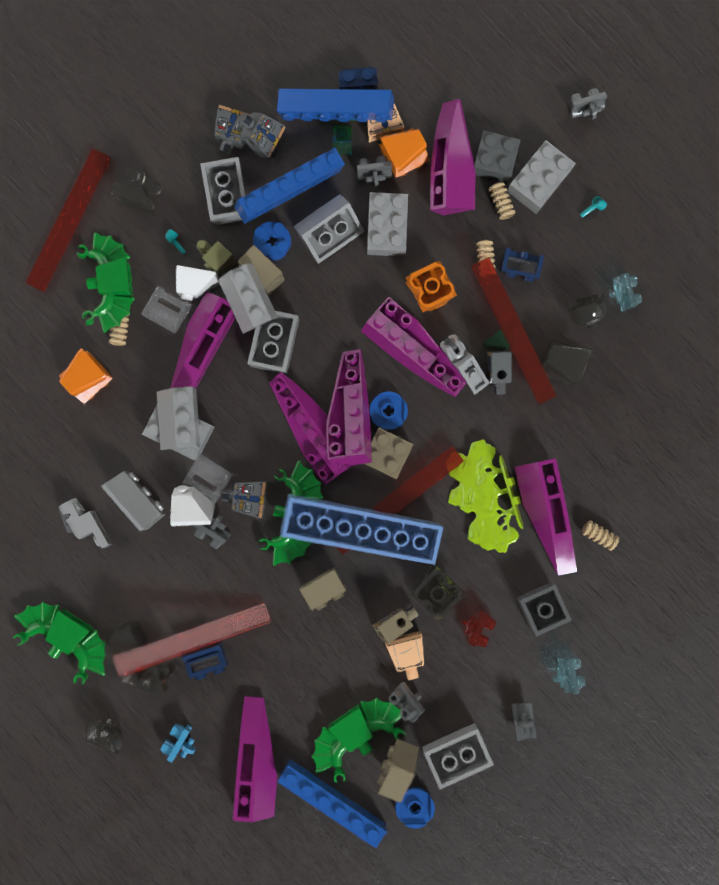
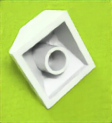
[176,265,220,301]
[171,485,215,526]

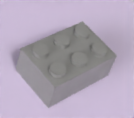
[507,140,576,214]
[201,157,246,226]
[367,193,408,256]
[248,311,299,375]
[142,405,214,461]
[422,723,494,789]

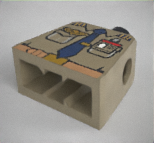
[372,606,418,644]

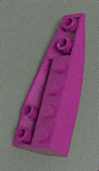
[430,99,476,216]
[170,292,236,389]
[361,297,467,397]
[326,349,372,465]
[269,372,353,485]
[514,458,577,576]
[233,696,277,822]

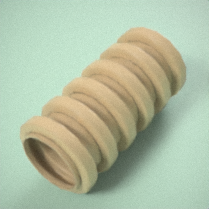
[488,182,516,220]
[476,240,496,277]
[109,314,130,346]
[582,520,619,551]

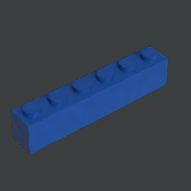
[277,89,394,123]
[235,148,345,224]
[278,759,387,848]

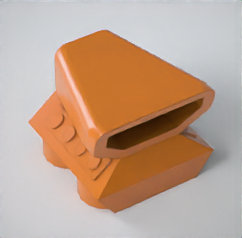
[379,128,430,178]
[405,261,457,312]
[59,348,112,404]

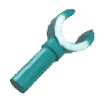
[580,196,607,218]
[165,229,186,255]

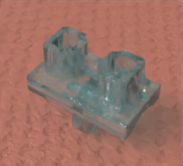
[609,273,642,312]
[552,657,586,694]

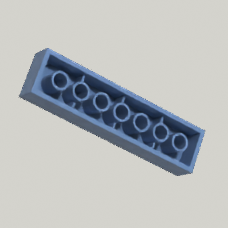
[280,494,443,565]

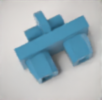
[160,723,196,763]

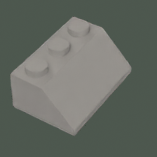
[293,194,365,264]
[218,263,277,333]
[157,387,200,450]
[101,471,165,531]

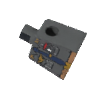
[214,105,251,155]
[239,112,286,158]
[487,351,512,394]
[222,482,268,519]

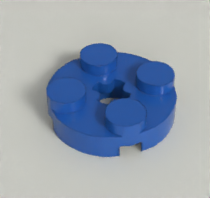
[253,222,291,261]
[370,392,408,430]
[395,787,435,829]

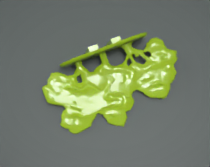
[445,439,524,553]

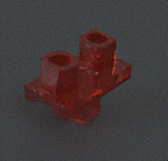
[462,610,497,647]

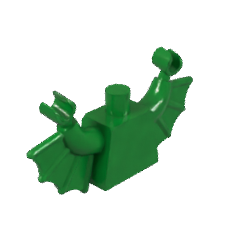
[76,232,135,333]
[258,460,324,566]
[13,602,109,685]
[311,698,406,783]

